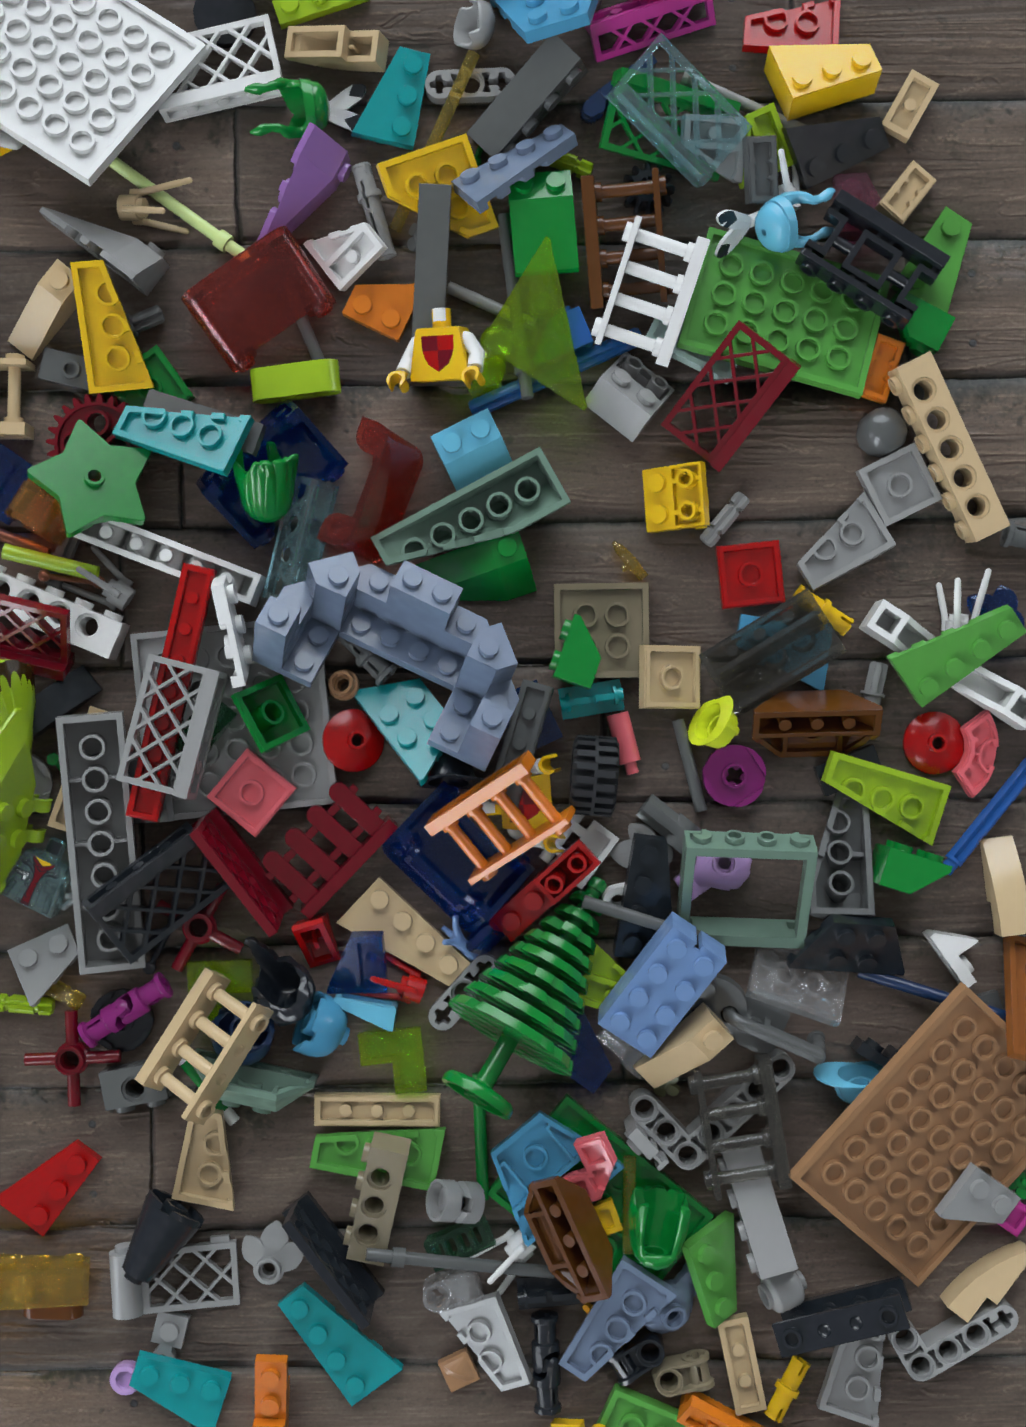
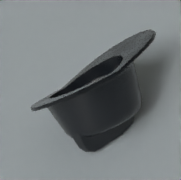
[417,752,484,790]

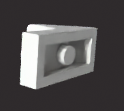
[922,929,979,988]

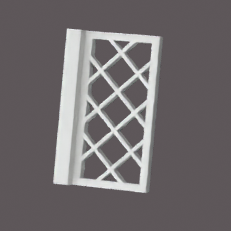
[158,14,283,123]

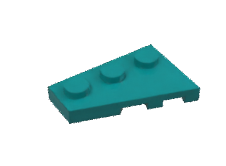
[351,46,431,151]
[129,1350,232,1427]

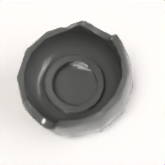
[856,406,909,458]

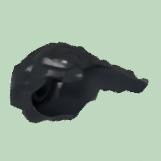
[244,936,316,1027]

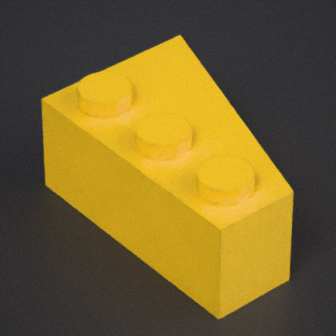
[764,44,882,121]

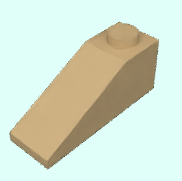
[8,259,77,361]
[633,1002,734,1089]

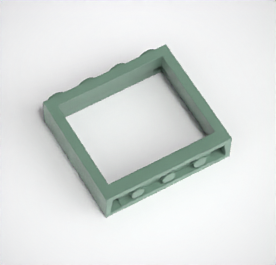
[676,829,818,949]

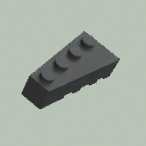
[467,35,588,157]

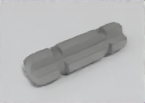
[700,491,750,547]

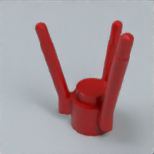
[348,945,428,1004]

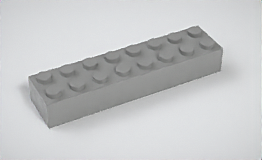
[55,710,147,975]

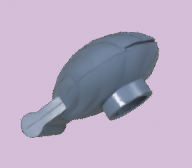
[645,1263,696,1334]

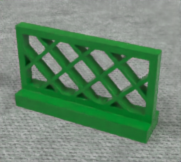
[598,67,741,182]

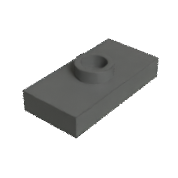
[742,135,779,205]
[38,347,102,394]

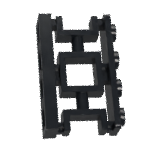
[795,188,951,330]

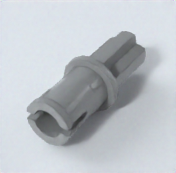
[860,661,888,705]

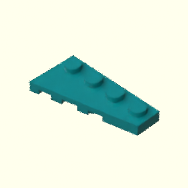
[278,1282,404,1406]

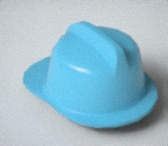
[813,1061,883,1104]

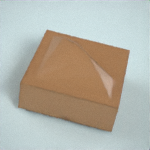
[438,1346,480,1393]

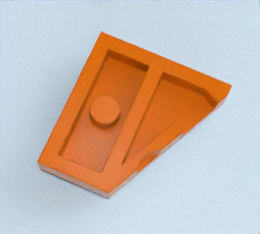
[342,284,414,343]

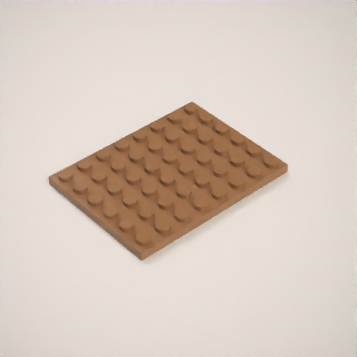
[787,982,1026,1287]

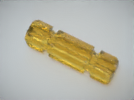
[45,980,86,1010]

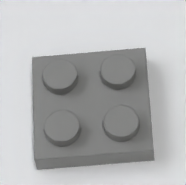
[855,442,942,527]

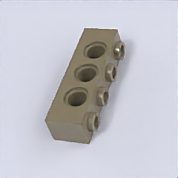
[343,1131,412,1267]

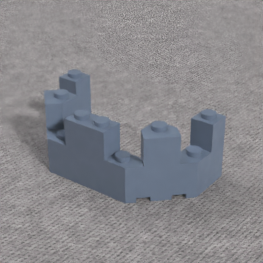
[252,551,519,772]

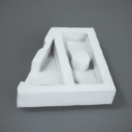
[303,222,388,292]

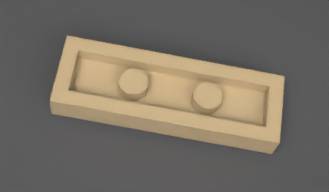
[718,1312,767,1416]

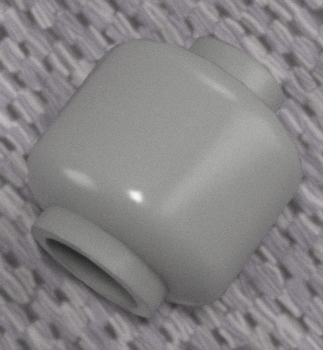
[757,1270,807,1313]

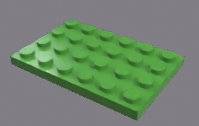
[677,226,890,399]

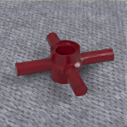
[156,882,245,972]
[24,1009,122,1107]

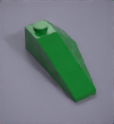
[416,531,537,601]

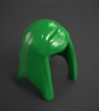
[233,441,299,523]
[628,1185,691,1270]

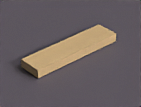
[314,1092,441,1127]

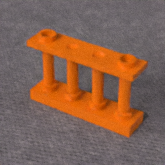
[424,750,576,885]

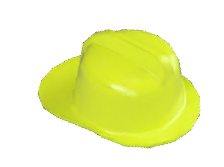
[688,696,740,749]

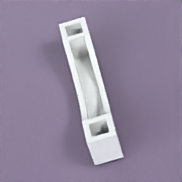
[859,599,1026,730]

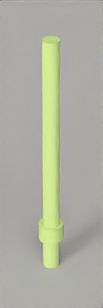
[109,157,252,265]

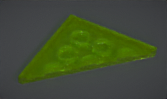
[480,236,587,411]

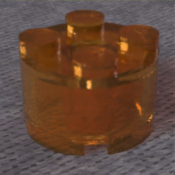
[4,478,67,547]

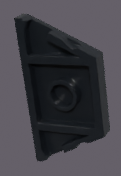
[786,914,905,976]

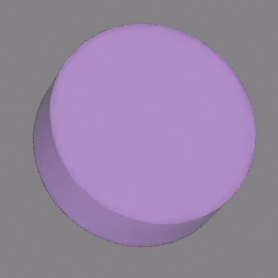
[110,1360,137,1395]

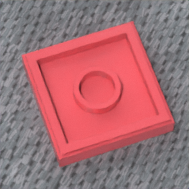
[207,748,297,838]

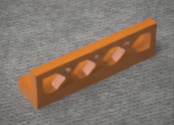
[676,1392,765,1427]

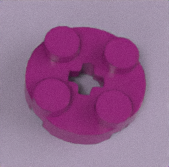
[702,744,766,807]

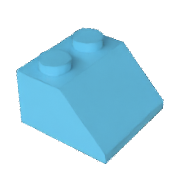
[430,408,512,491]

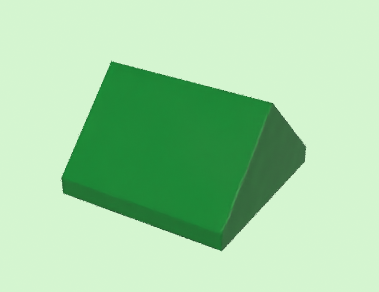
[231,674,311,753]

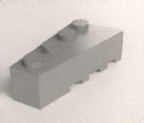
[716,1139,798,1280]

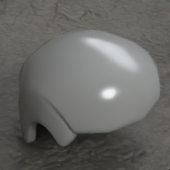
[453,0,496,50]

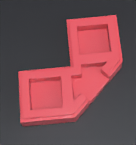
[561,1131,618,1202]

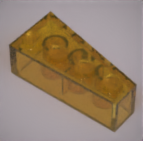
[0,1253,90,1310]

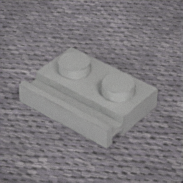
[623,1114,669,1171]

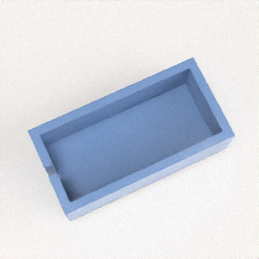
[598,911,727,1058]

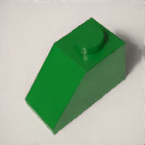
[890,289,956,357]

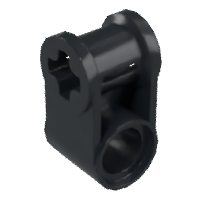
[606,1327,665,1386]

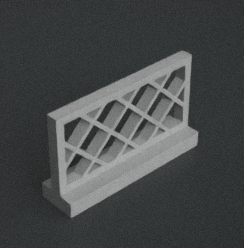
[116,654,229,800]

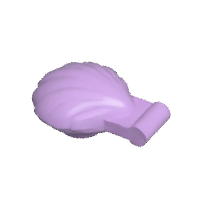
[673,856,752,901]

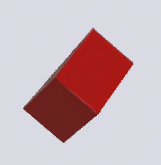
[291,912,340,968]

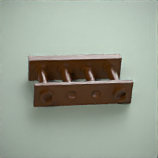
[580,168,674,309]

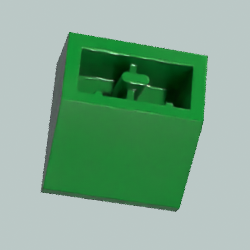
[548,614,601,690]
[872,839,953,894]

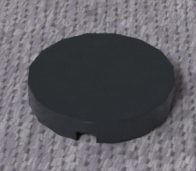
[193,0,257,48]
[90,988,155,1052]

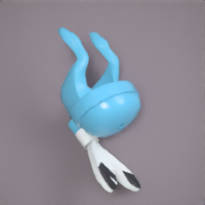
[715,188,836,258]

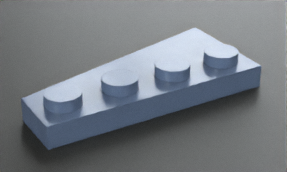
[451,124,578,214]
[558,1255,679,1382]

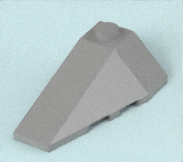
[39,206,170,296]

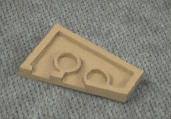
[171,1109,235,1211]

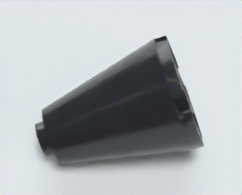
[122,1189,205,1285]

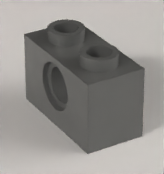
[98,1059,173,1113]

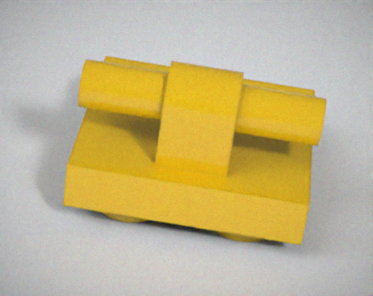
[642,461,710,533]

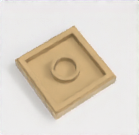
[639,645,701,709]

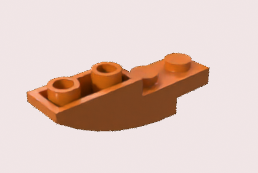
[252,1354,290,1427]

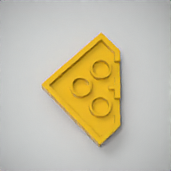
[376,133,499,239]

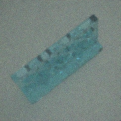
[605,33,752,188]

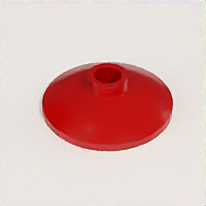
[322,709,384,772]
[903,712,964,774]

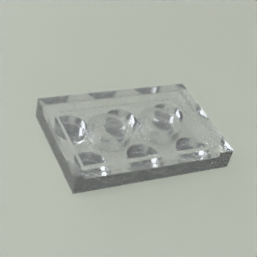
[746,947,849,1027]

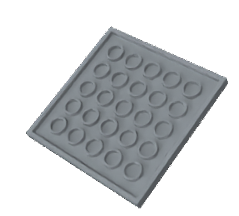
[130,621,337,820]

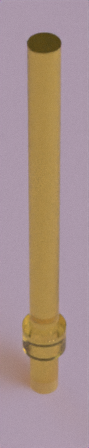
[389,50,480,233]

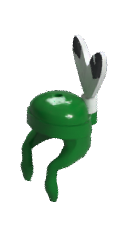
[244,77,366,139]

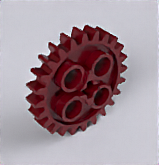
[46,393,149,482]

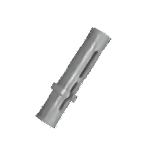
[351,162,397,261]

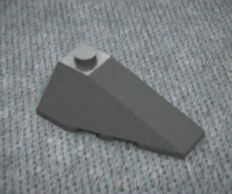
[810,792,875,920]

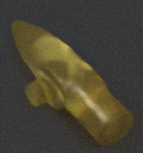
[612,540,649,581]

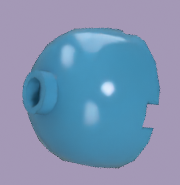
[292,991,350,1057]

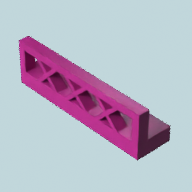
[584,0,716,63]

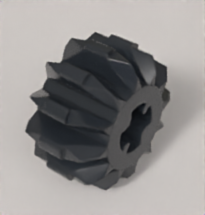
[623,162,675,216]

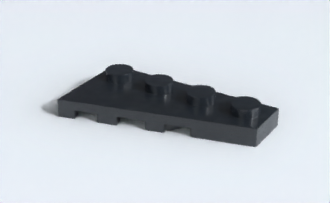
[612,833,672,959]

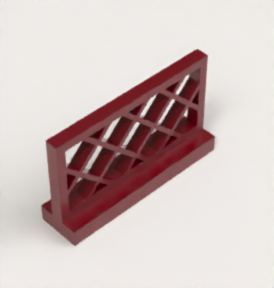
[661,320,801,472]
[0,593,75,681]
[189,806,294,938]

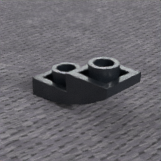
[849,1035,902,1067]

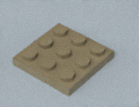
[553,582,649,678]

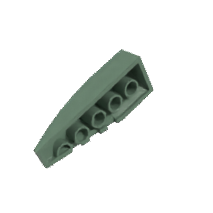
[371,447,571,567]

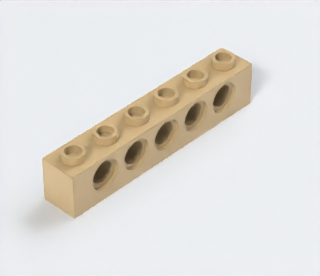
[887,351,1010,543]

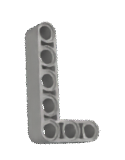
[628,1048,796,1170]

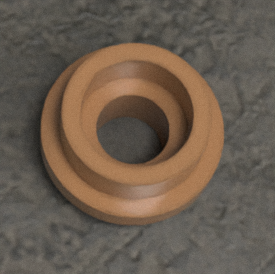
[328,669,360,701]

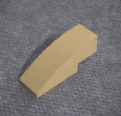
[284,25,389,72]
[980,835,1026,937]
[939,1240,1026,1323]

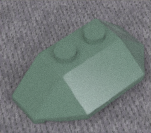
[194,1048,319,1114]

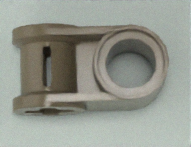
[651,1349,715,1397]

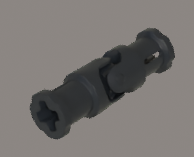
[531,1310,562,1416]

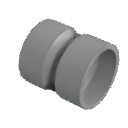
[425,1179,485,1224]

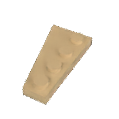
[336,876,471,986]

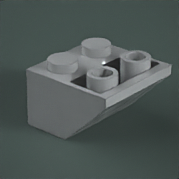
[583,352,675,442]

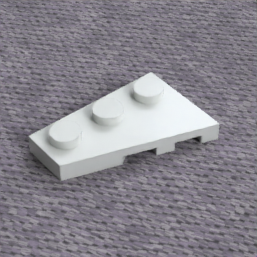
[211,575,254,688]

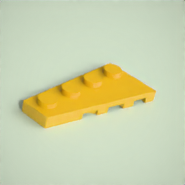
[70,260,155,394]

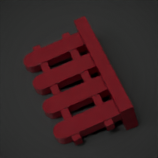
[263,782,398,920]

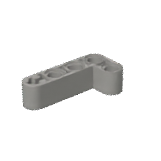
[886,1297,1019,1382]

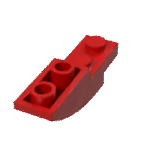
[490,839,601,942]

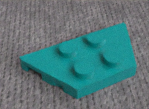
[354,678,444,786]

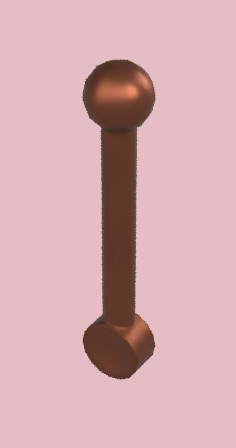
[38,569,106,589]

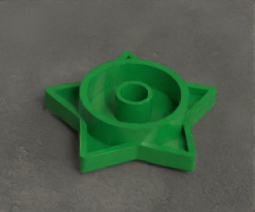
[27,420,151,538]

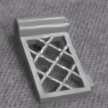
[109,1234,241,1320]

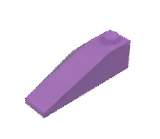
[255,122,352,258]

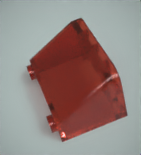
[181,226,336,374]
[317,416,424,564]

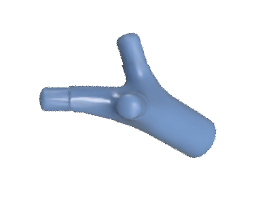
[441,915,479,961]

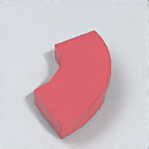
[951,710,999,798]

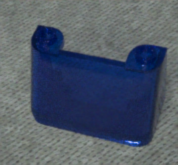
[196,399,349,549]
[382,781,535,933]

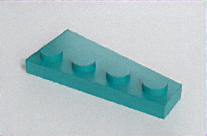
[112,406,255,477]

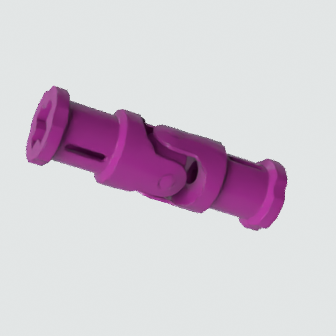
[77,972,174,1048]

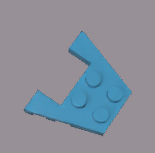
[490,0,599,44]
[490,1110,624,1247]

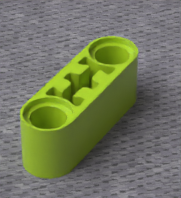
[250,359,341,404]

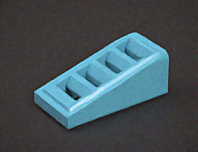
[333,992,399,1032]

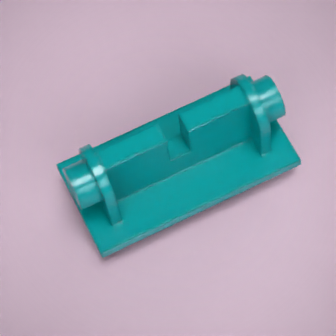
[558,679,625,720]

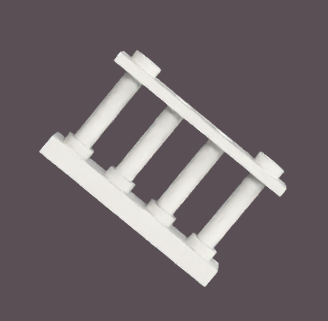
[591,215,710,367]

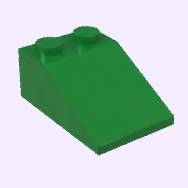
[508,170,579,278]

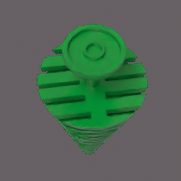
[441,876,607,1120]

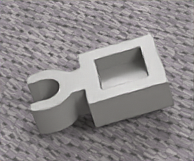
[150,1311,191,1358]

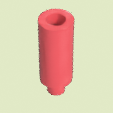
[606,711,641,775]

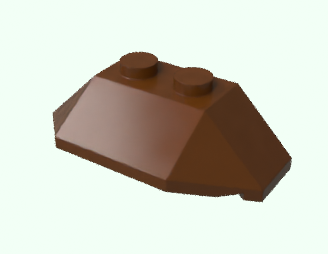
[752,690,883,758]
[524,1175,613,1304]

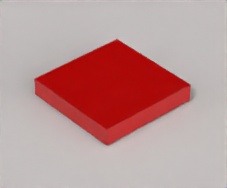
[715,540,786,610]

